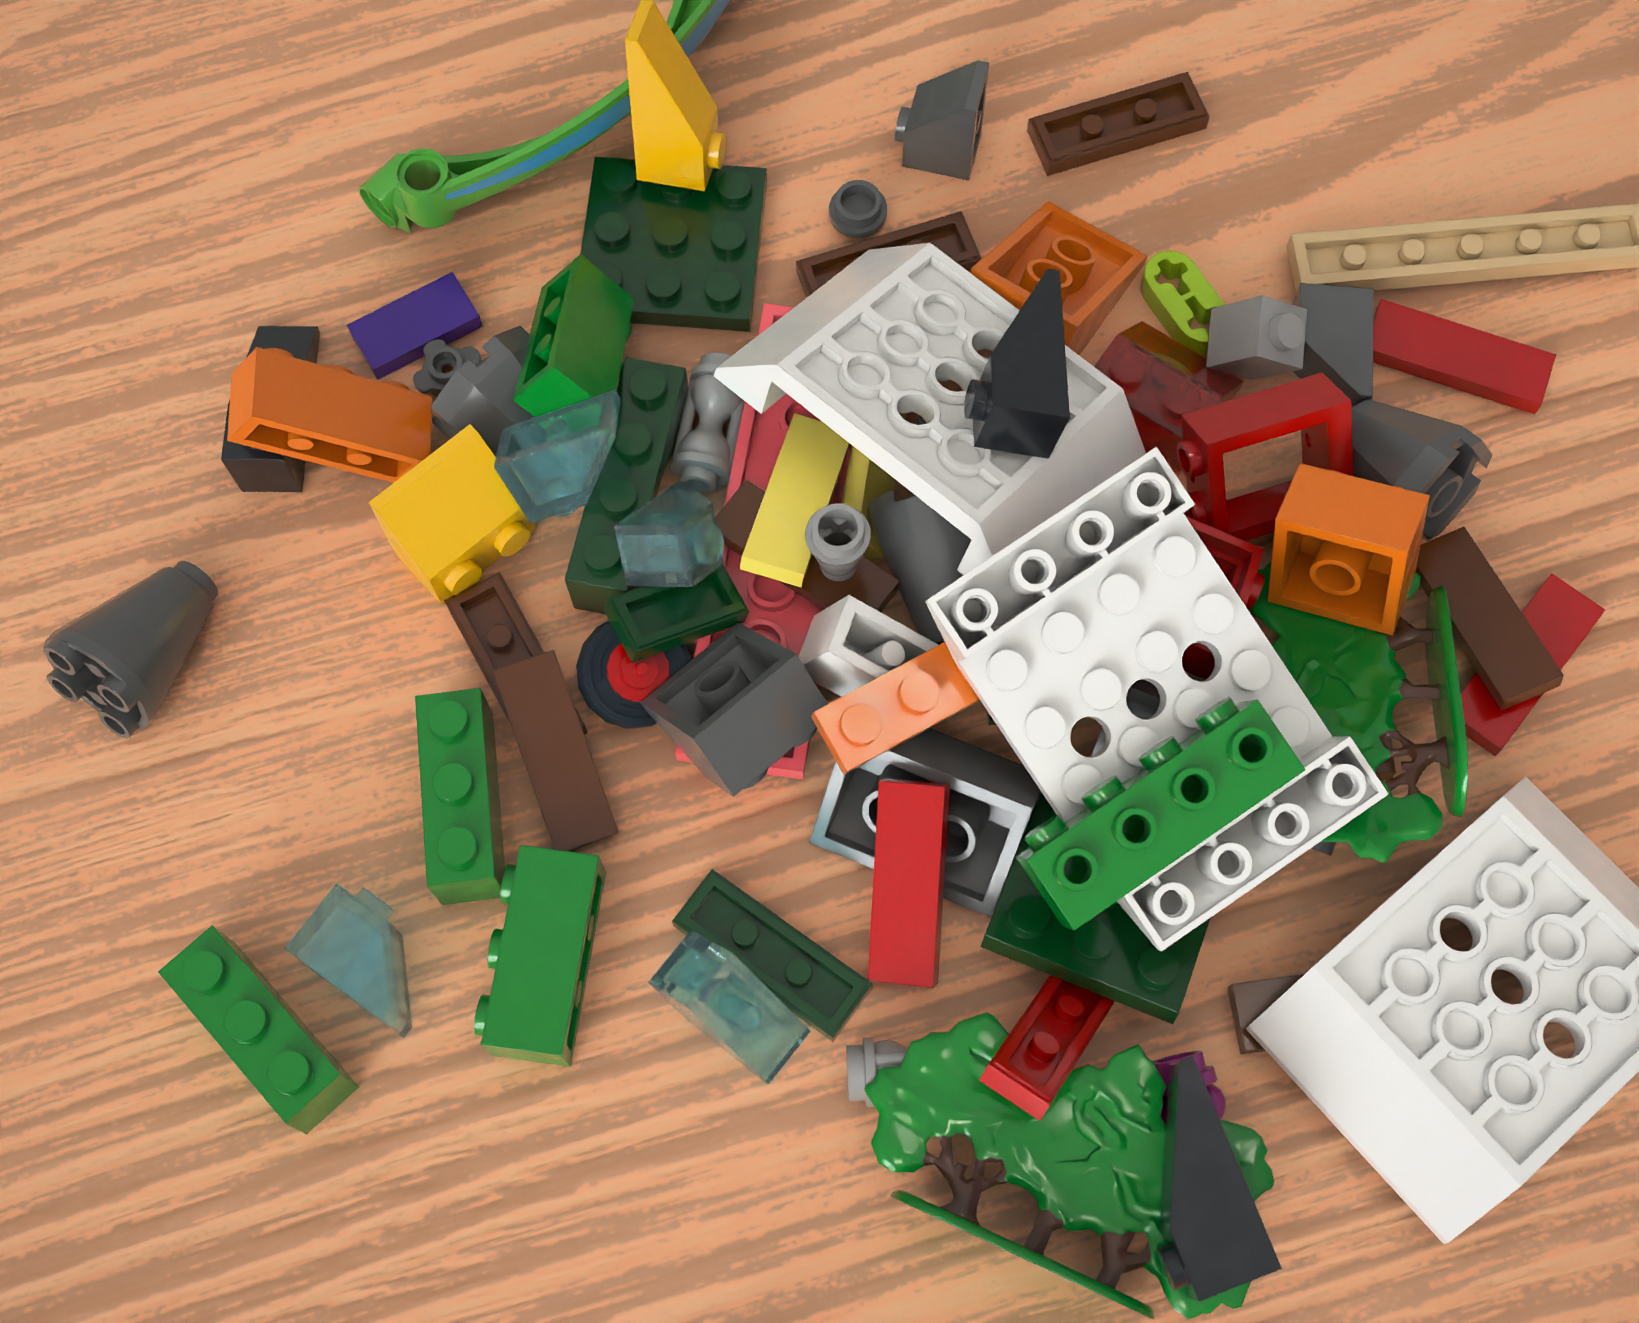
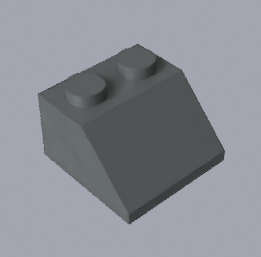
[640,622,828,797]

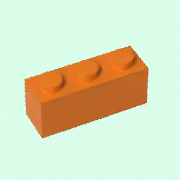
[227,347,432,483]

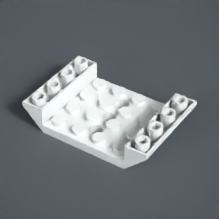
[714,243,1146,575]
[925,447,1388,951]
[1246,777,1639,1244]

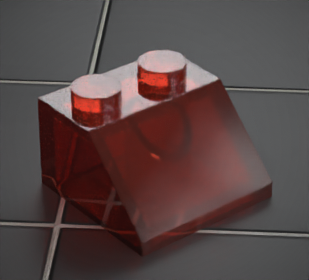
[1094,321,1244,475]

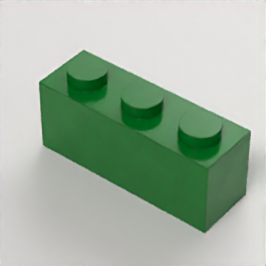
[512,254,635,444]
[415,688,505,905]
[474,845,606,1067]
[158,925,359,1134]

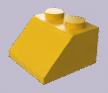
[369,424,537,604]

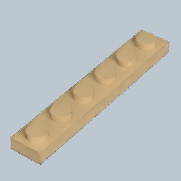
[1286,203,1639,292]

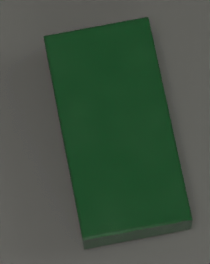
[604,560,749,663]

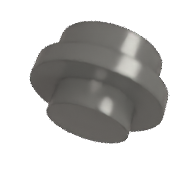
[829,180,887,238]

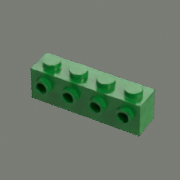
[1016,697,1306,931]

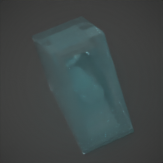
[494,390,621,523]
[614,482,724,587]
[284,883,412,1038]
[648,930,811,1084]

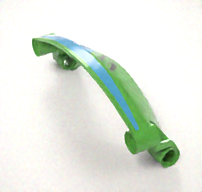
[358,0,731,234]

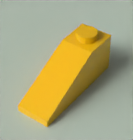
[625,0,727,191]

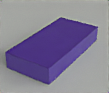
[347,272,483,380]

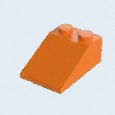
[970,201,1148,356]

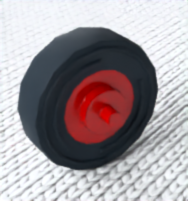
[576,621,691,729]

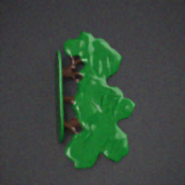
[1251,562,1468,863]
[864,1012,1274,1320]

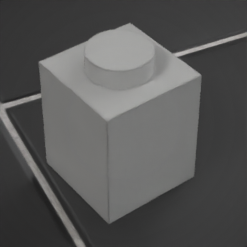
[1206,295,1307,380]

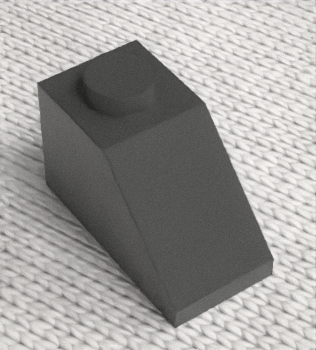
[895,60,989,181]
[1292,283,1373,406]

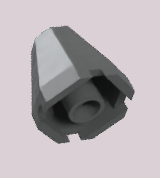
[431,326,586,483]
[1351,399,1492,540]

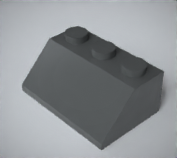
[809,728,1041,918]

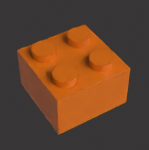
[1268,463,1430,636]

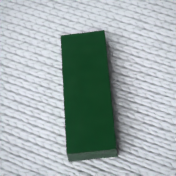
[672,869,873,1042]

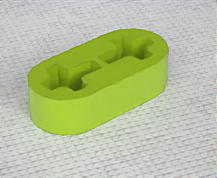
[1141,250,1225,357]

